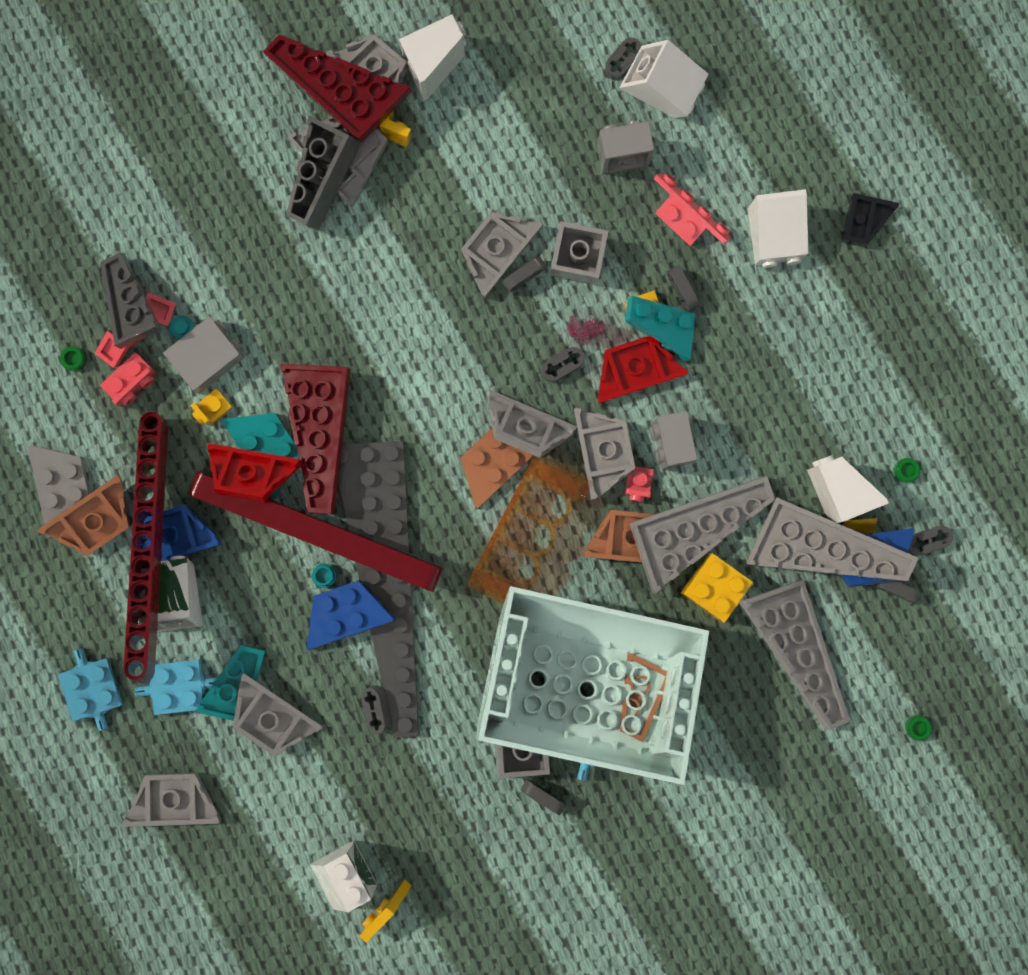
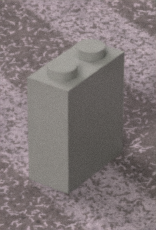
[163,317,244,394]

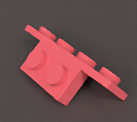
[654,173,732,246]

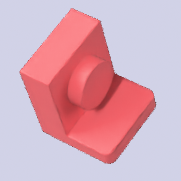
[145,292,176,326]
[95,329,138,368]
[624,466,654,502]

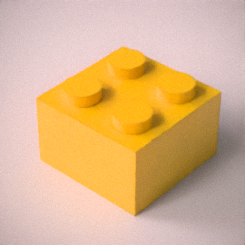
[680,553,753,623]

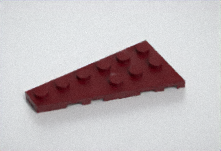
[263,34,412,143]
[280,364,351,515]

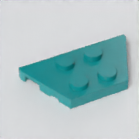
[222,413,299,499]

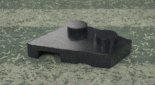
[842,193,899,247]

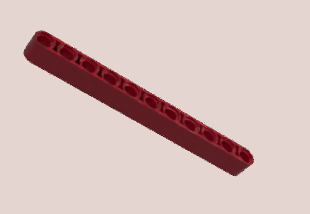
[123,411,168,684]
[188,471,443,592]

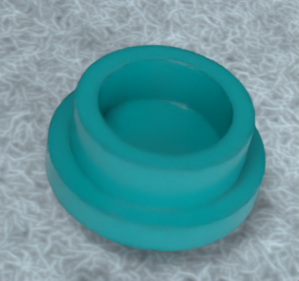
[169,315,195,340]
[312,563,337,588]

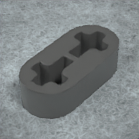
[605,37,642,80]
[502,256,547,293]
[667,266,700,311]
[541,347,584,382]
[908,526,953,556]
[873,581,921,604]
[361,685,392,734]
[520,779,567,815]

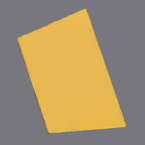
[842,518,877,535]

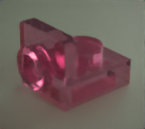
[567,315,606,343]

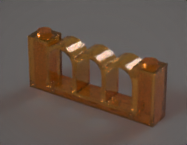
[467,456,589,604]

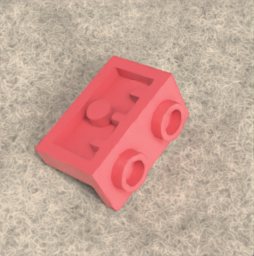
[100,352,157,407]

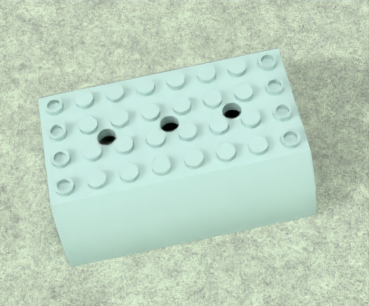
[477,586,709,785]

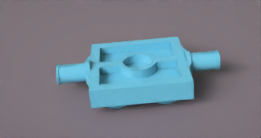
[58,648,123,731]
[135,659,217,715]

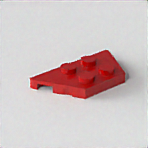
[597,336,688,404]
[207,443,301,502]

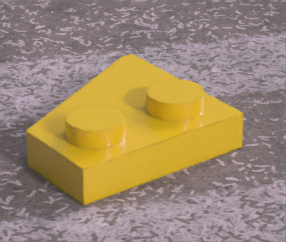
[359,879,412,943]

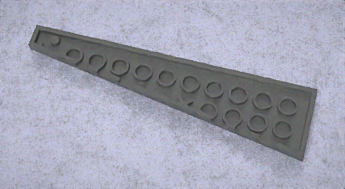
[338,441,419,738]

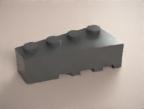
[286,115,360,231]

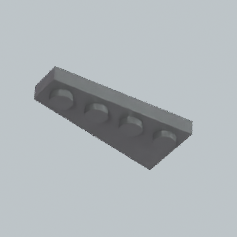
[100,253,161,349]

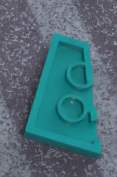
[625,296,695,362]

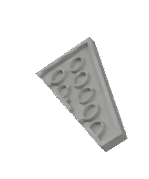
[629,476,775,594]
[746,497,918,582]
[739,579,850,730]

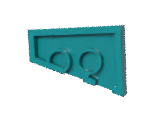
[195,644,265,721]

